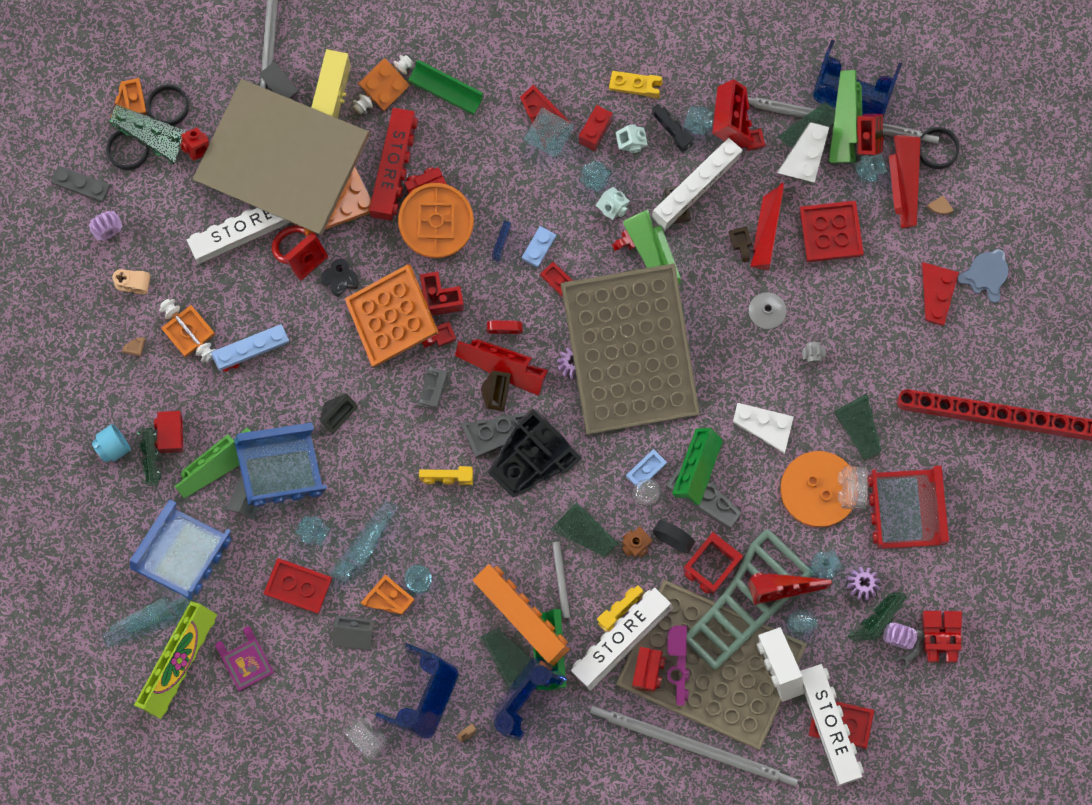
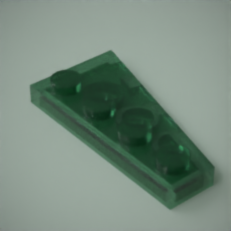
[109,105,187,165]

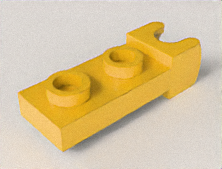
[609,71,663,99]
[419,466,473,485]
[597,585,644,632]

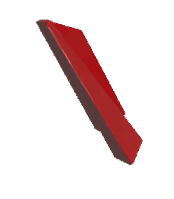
[889,135,921,228]

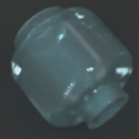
[788,610,817,636]

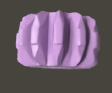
[89,211,123,241]
[557,347,576,379]
[847,567,880,600]
[883,623,917,649]

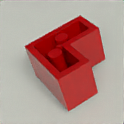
[420,271,464,316]

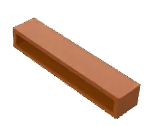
[472,564,570,666]

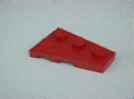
[520,85,572,150]
[921,262,959,326]

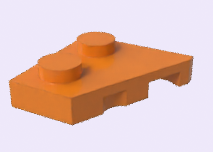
[361,575,415,615]

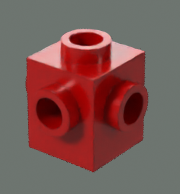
[180,127,209,161]

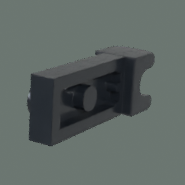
[652,104,694,153]

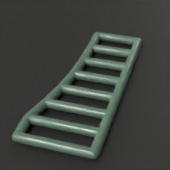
[686,529,814,670]

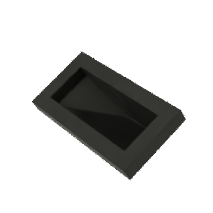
[320,394,358,434]

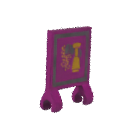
[215,626,274,691]

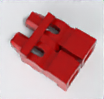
[921,610,962,663]

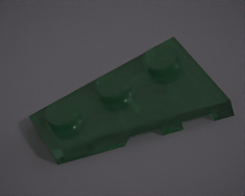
[136,427,160,486]
[550,502,618,557]

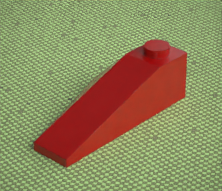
[748,573,832,605]

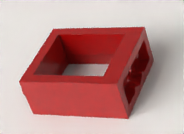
[683,532,743,595]

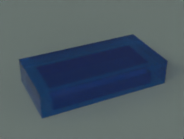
[492,220,512,262]

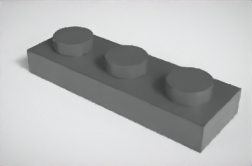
[51,165,111,203]

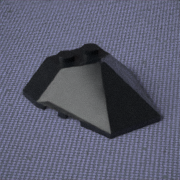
[488,409,582,497]

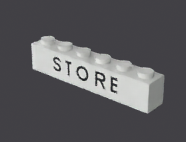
[651,138,742,231]
[187,208,291,264]
[571,588,673,691]
[800,664,864,786]

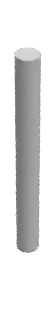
[552,542,570,619]

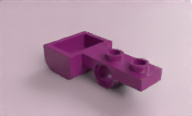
[667,625,689,705]

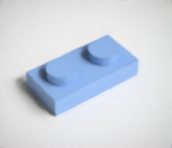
[522,226,556,268]
[626,449,667,490]

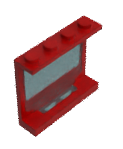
[867,465,949,549]

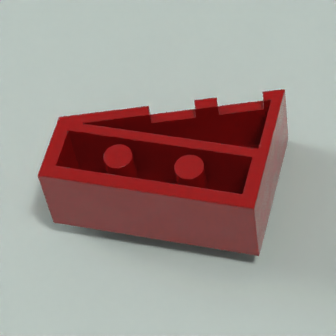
[712,79,754,149]

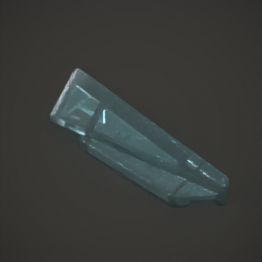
[328,500,398,584]
[101,596,191,648]

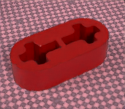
[486,320,523,334]

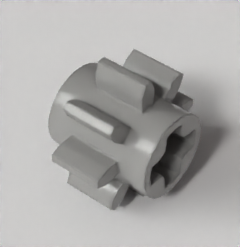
[802,342,826,364]

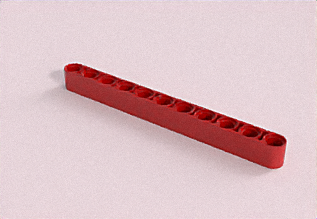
[897,389,1092,441]

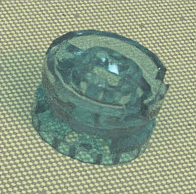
[404,565,432,594]

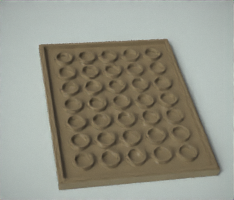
[193,79,370,236]
[561,263,700,435]
[616,579,807,751]

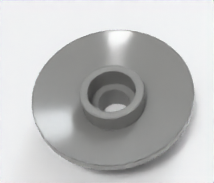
[749,292,787,329]

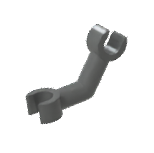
[894,629,924,669]

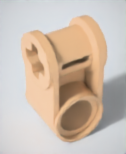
[112,269,151,294]

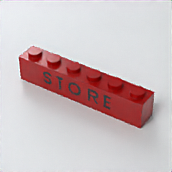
[369,108,418,221]

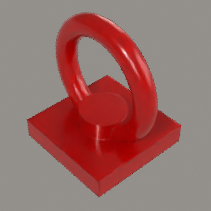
[272,225,329,281]

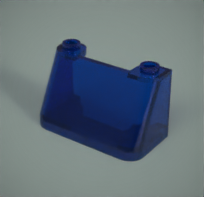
[492,657,567,741]

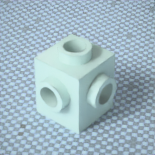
[616,125,648,153]
[596,187,630,220]

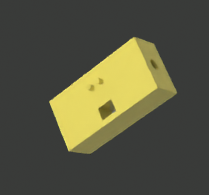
[311,49,351,118]

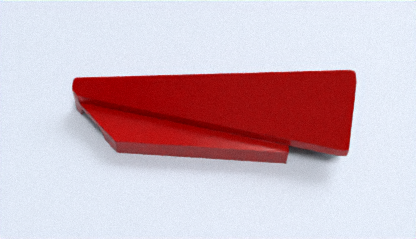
[750,183,785,271]
[455,339,548,396]

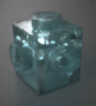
[683,104,714,135]
[854,154,888,183]
[580,160,613,193]
[295,516,330,546]
[810,549,842,579]

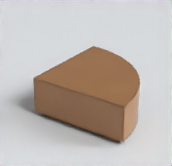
[927,196,954,215]
[122,337,146,357]
[456,723,477,742]

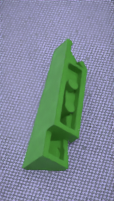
[829,70,862,163]
[623,210,681,285]
[175,428,251,498]

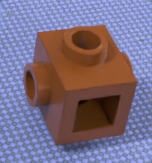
[622,526,653,559]

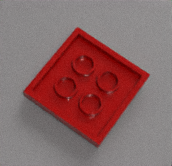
[799,201,864,262]

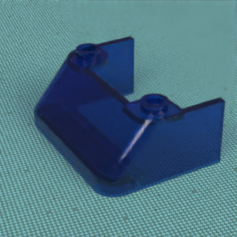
[813,40,903,117]
[375,643,459,739]

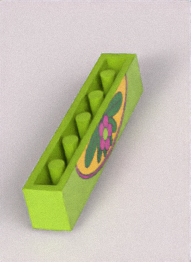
[134,601,217,719]

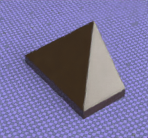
[481,370,511,411]

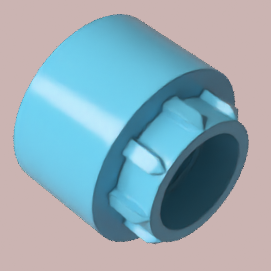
[92,424,131,462]

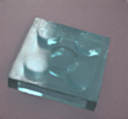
[523,108,575,158]

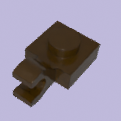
[728,226,752,262]

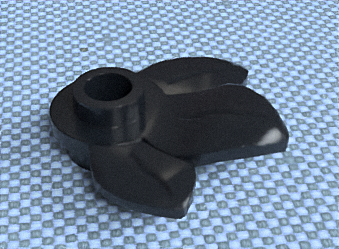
[321,259,358,297]

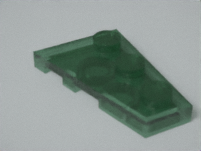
[777,102,836,149]
[834,393,882,461]
[848,592,907,641]
[481,628,535,689]

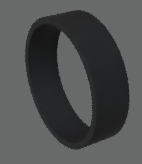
[147,84,189,126]
[920,127,960,169]
[107,128,149,170]
[652,520,695,553]

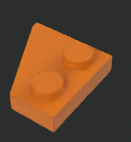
[110,78,147,122]

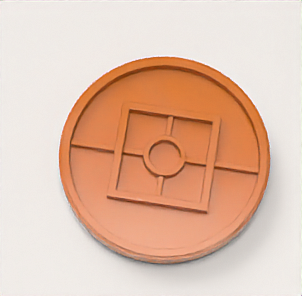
[398,183,474,259]
[780,451,858,528]

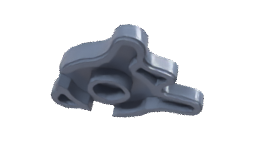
[957,249,1008,303]

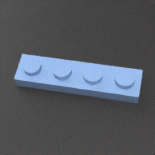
[211,324,289,371]

